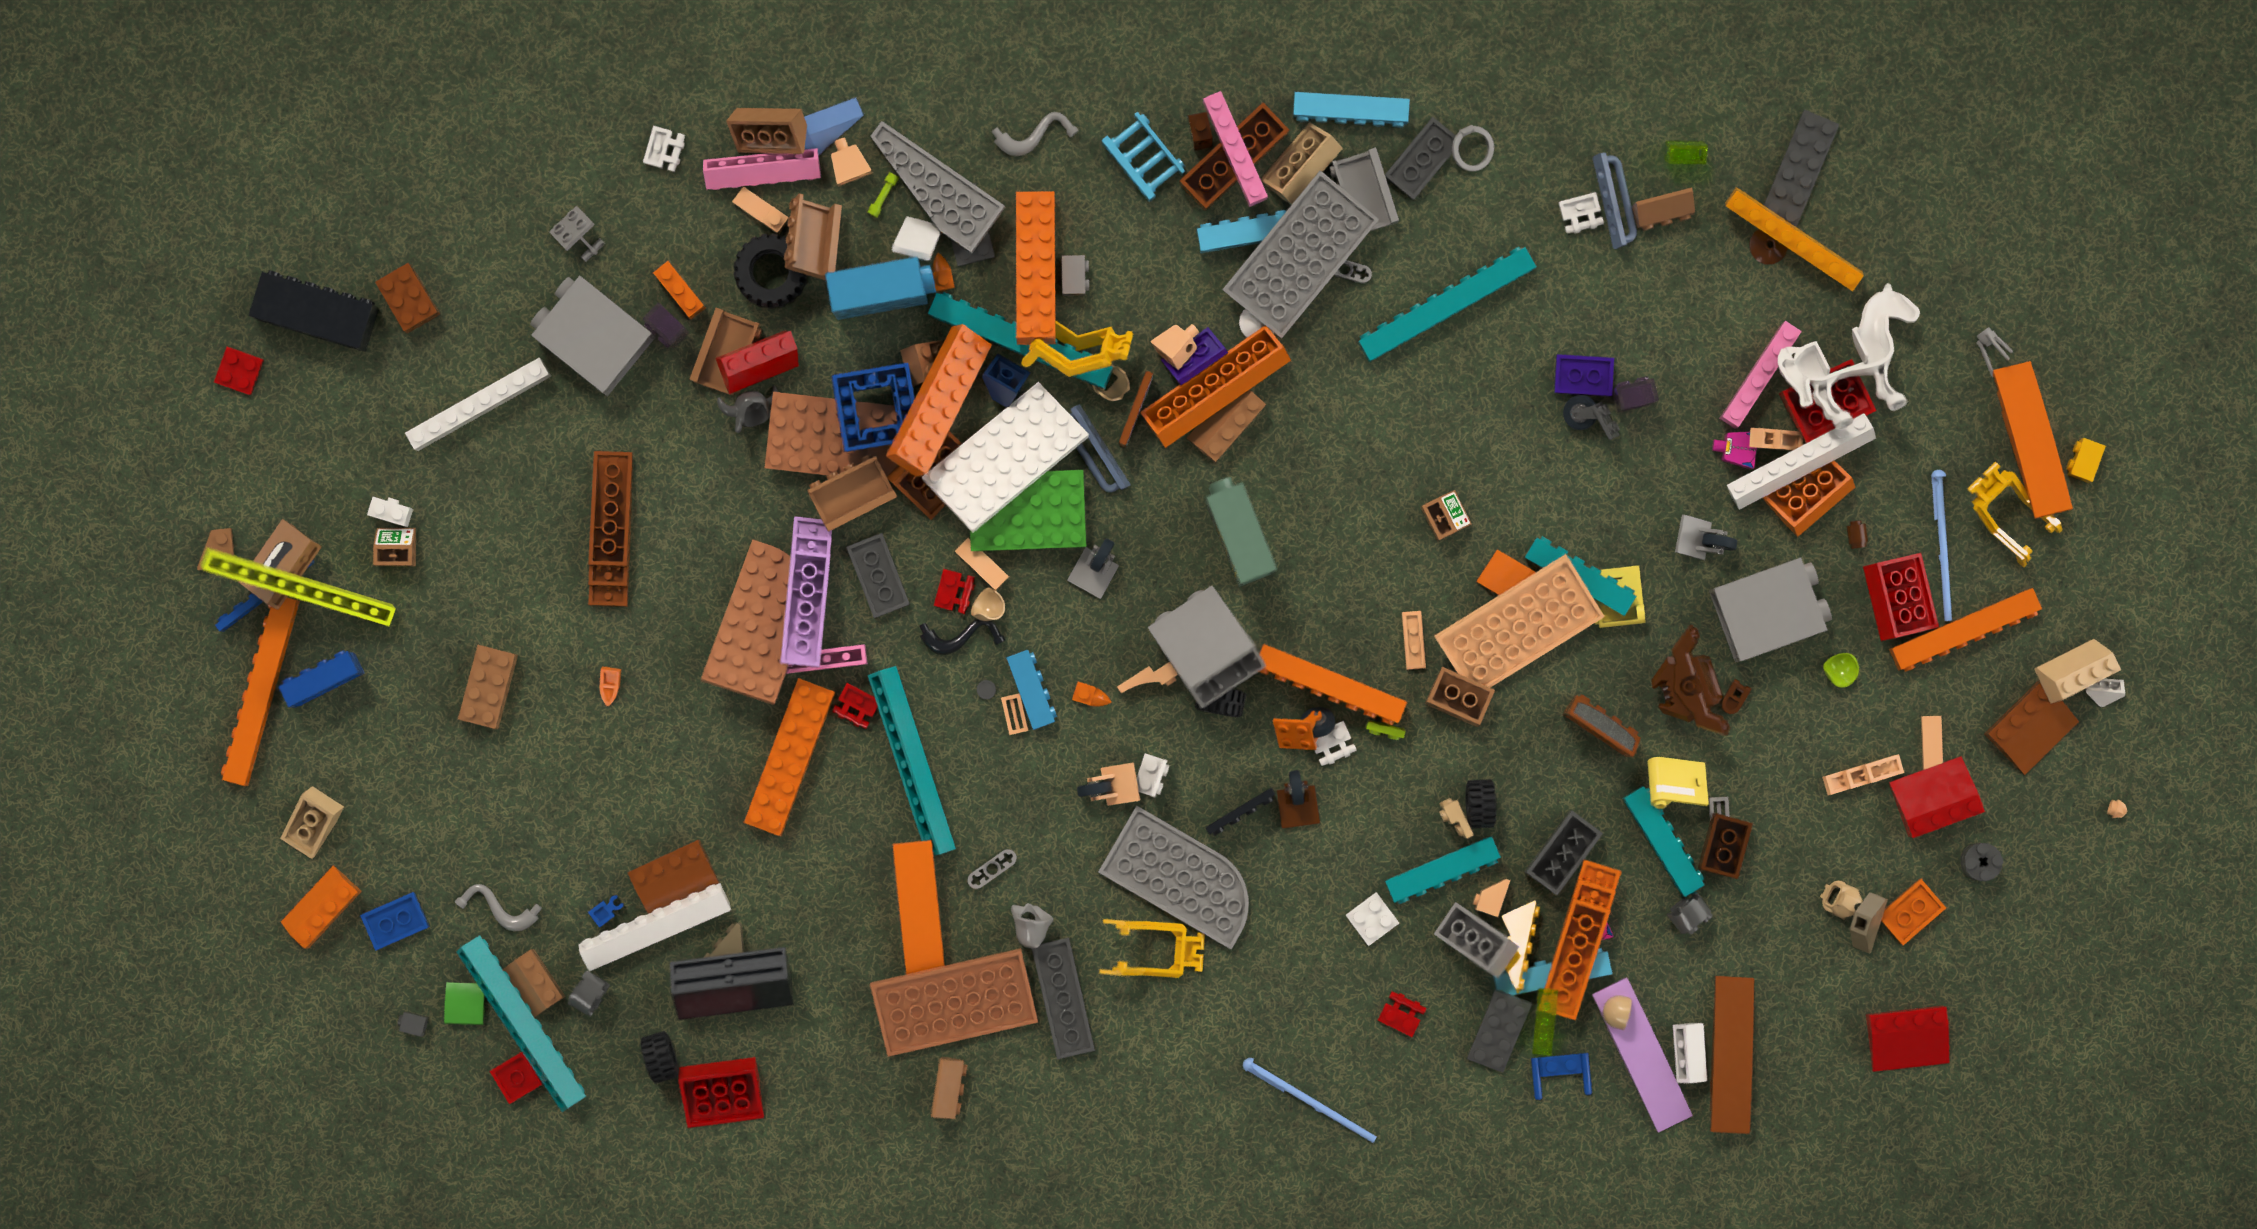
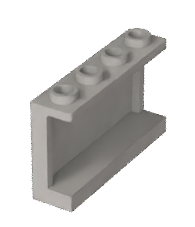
[1329,148,1399,231]

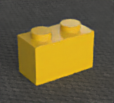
[2066,438,2106,483]

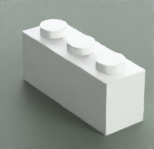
[1673,1023,1707,1083]

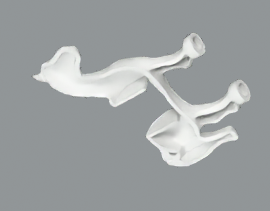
[1778,283,1920,429]

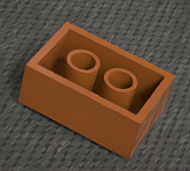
[375,263,440,334]

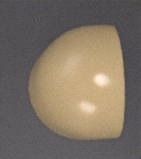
[971,587,1005,621]
[1603,995,1631,1030]

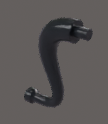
[919,619,1006,655]

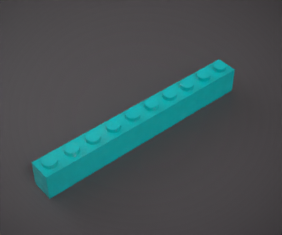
[1358,247,1537,362]
[928,292,1114,390]
[868,666,956,856]
[456,935,586,1112]

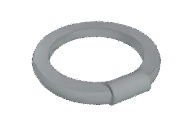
[1452,125,1494,171]

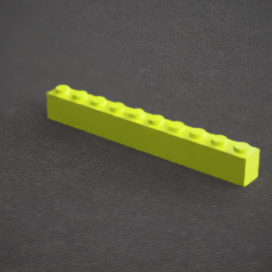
[201,548,396,626]

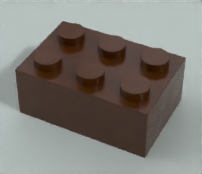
[1698,813,1753,879]

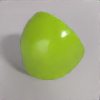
[1823,653,1859,688]

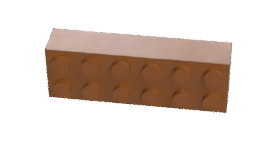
[1179,103,1289,212]

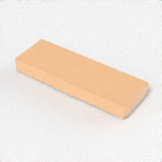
[1402,611,1426,670]
[1921,716,1943,770]

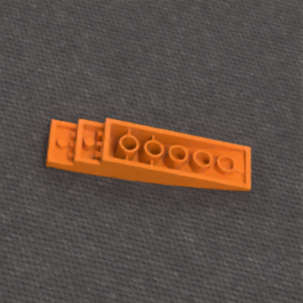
[1992,361,2073,519]
[893,840,945,974]
[1538,859,1621,1020]

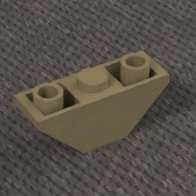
[1850,892,1888,953]
[703,922,744,958]

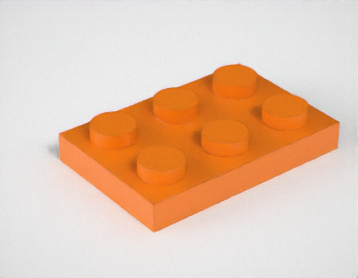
[1881,879,1946,946]

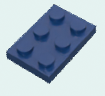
[360,892,430,951]

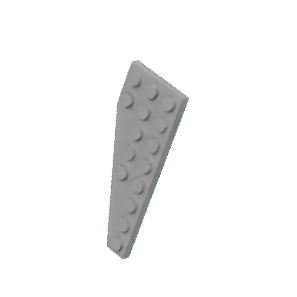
[871,121,1006,254]

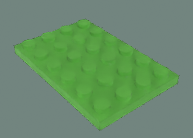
[970,470,1086,551]

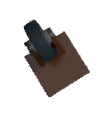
[1276,770,1320,828]

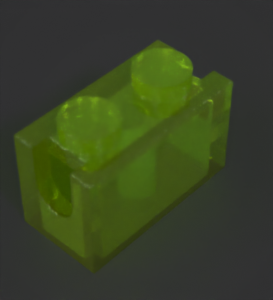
[1664,140,1708,164]

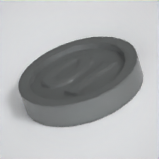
[977,680,996,699]

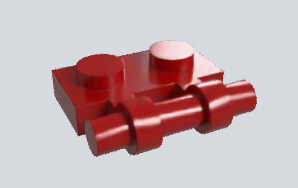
[934,569,975,614]
[832,683,878,729]
[1377,991,1426,1037]

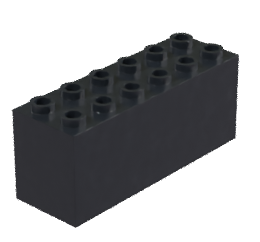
[248,270,379,352]
[670,947,794,1020]

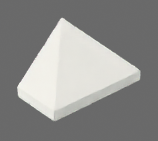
[2086,678,2125,707]

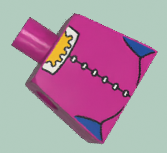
[1712,432,1757,469]

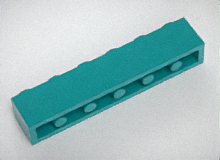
[1525,536,1636,616]
[1622,786,1705,897]
[1385,836,1501,904]

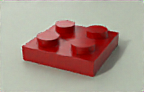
[214,347,264,396]
[490,1052,543,1104]

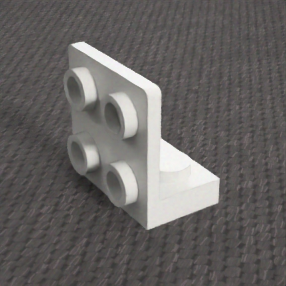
[1136,754,1169,797]

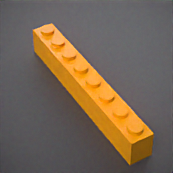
[1725,187,1864,291]

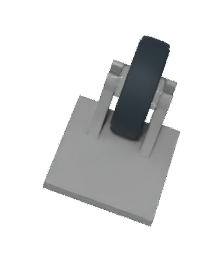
[1675,515,1737,560]
[1067,538,1119,599]

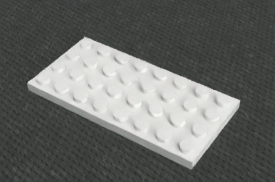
[922,382,1089,533]

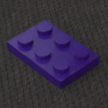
[1161,327,1228,385]
[1554,354,1614,397]

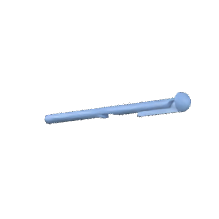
[1931,470,1952,621]
[1243,1058,1376,1143]

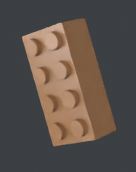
[458,645,518,729]

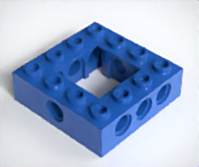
[831,363,915,452]

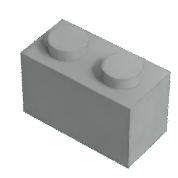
[1062,255,1089,296]

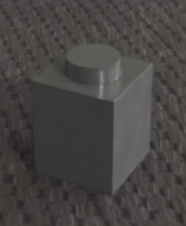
[398,1011,429,1037]

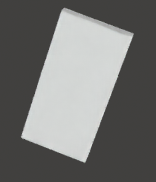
[892,216,941,261]

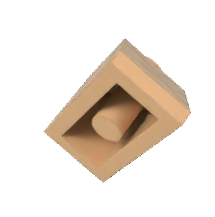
[1473,879,1510,917]

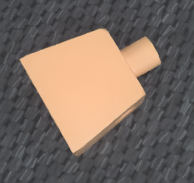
[831,138,872,186]
[1151,324,1199,370]

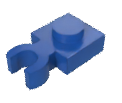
[588,895,624,928]

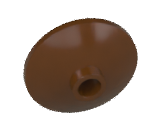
[1749,229,1787,264]

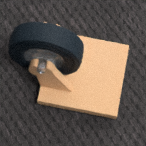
[1077,762,1140,806]

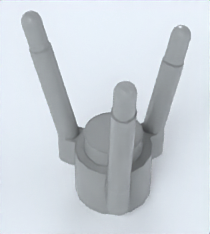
[1976,328,2013,377]

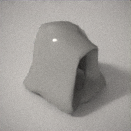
[1011,903,1054,948]

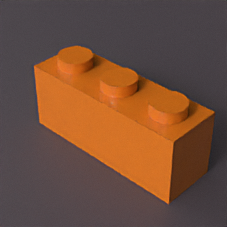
[653,261,706,320]

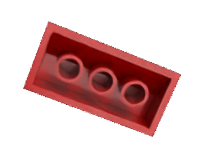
[715,330,799,394]

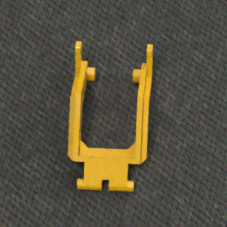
[1021,320,1133,377]
[1967,462,2062,568]
[1099,919,1205,978]

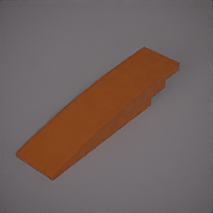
[588,451,633,607]
[1710,976,1754,1134]

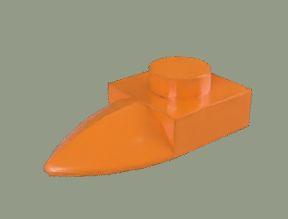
[932,253,955,292]
[599,667,621,706]
[1072,682,1111,706]

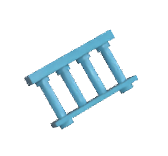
[1102,112,1186,202]

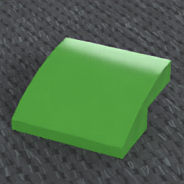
[444,982,485,1025]

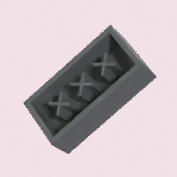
[1524,810,1603,895]

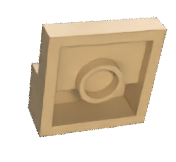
[1439,798,1473,839]

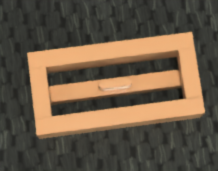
[1001,693,1028,735]

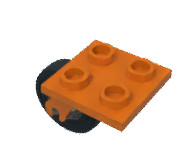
[1273,707,1335,750]

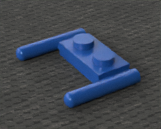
[1531,1053,1592,1100]

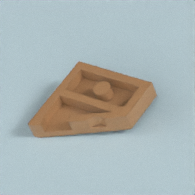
[197,528,235,570]

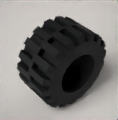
[1195,689,1246,718]
[1465,779,1496,828]
[640,1031,679,1084]

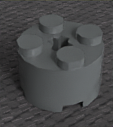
[1960,843,2003,881]
[1666,892,1713,935]
[567,971,610,1017]

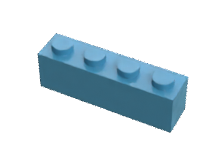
[1007,650,1057,730]

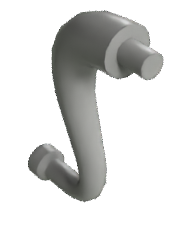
[992,112,1079,156]
[455,884,542,932]

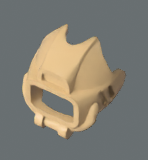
[1093,365,1130,401]
[1820,881,1863,920]

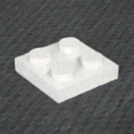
[1346,892,1399,946]

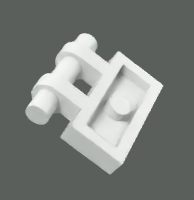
[643,126,685,172]
[1558,192,1604,234]
[1314,721,1357,766]

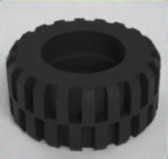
[733,234,808,309]

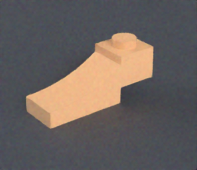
[732,186,789,235]
[1117,662,1178,694]

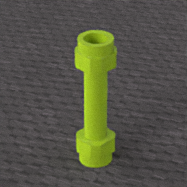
[867,172,899,218]

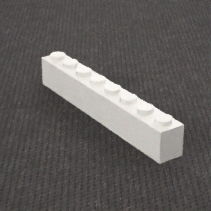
[405,358,551,451]
[1727,413,1876,510]
[579,883,731,971]

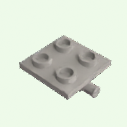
[550,206,605,262]

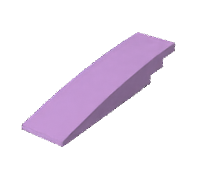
[780,517,832,668]
[1592,977,1693,1132]

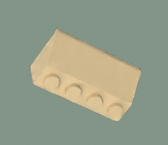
[1260,122,1343,205]
[2034,639,2121,703]

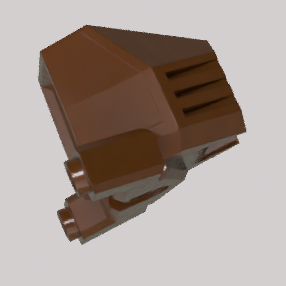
[1652,625,1730,736]

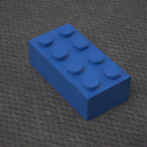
[279,650,365,708]

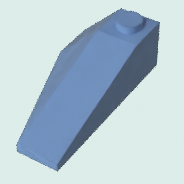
[804,98,864,155]

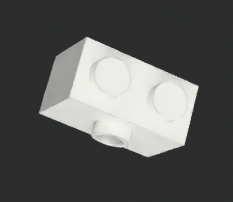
[367,497,413,527]

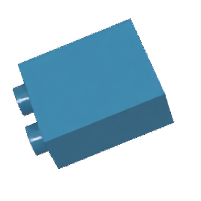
[825,257,936,320]

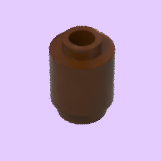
[1846,520,1868,549]

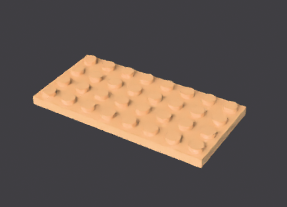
[1435,554,1604,688]

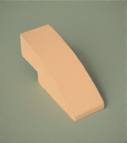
[1749,428,1803,451]
[955,538,1009,590]

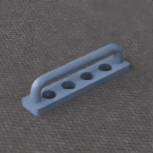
[1593,152,1637,249]
[1070,405,1131,492]

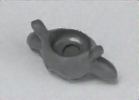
[717,386,778,433]

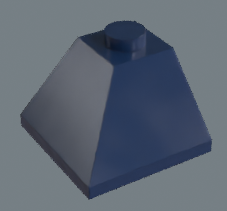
[982,354,1031,408]

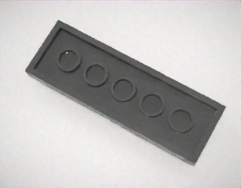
[1764,109,1839,227]
[1032,937,1095,1059]

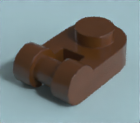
[1721,679,1752,714]

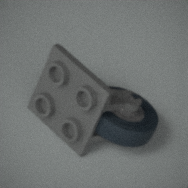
[1563,395,1620,440]

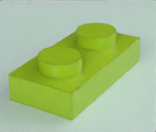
[1366,719,1405,740]

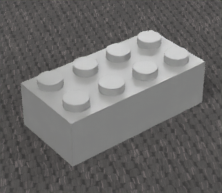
[1434,902,1520,978]

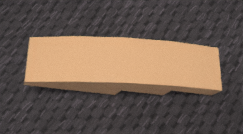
[1822,754,1904,795]

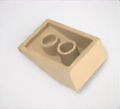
[280,786,344,859]

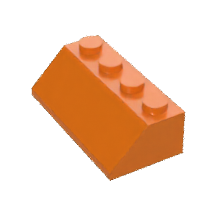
[281,865,362,949]

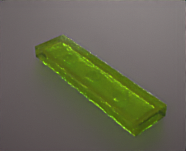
[1532,988,1558,1056]

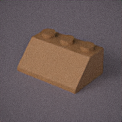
[1632,188,1695,231]
[1425,667,1495,727]
[502,949,566,1018]
[931,1057,967,1119]

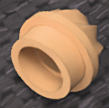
[2107,800,2127,819]

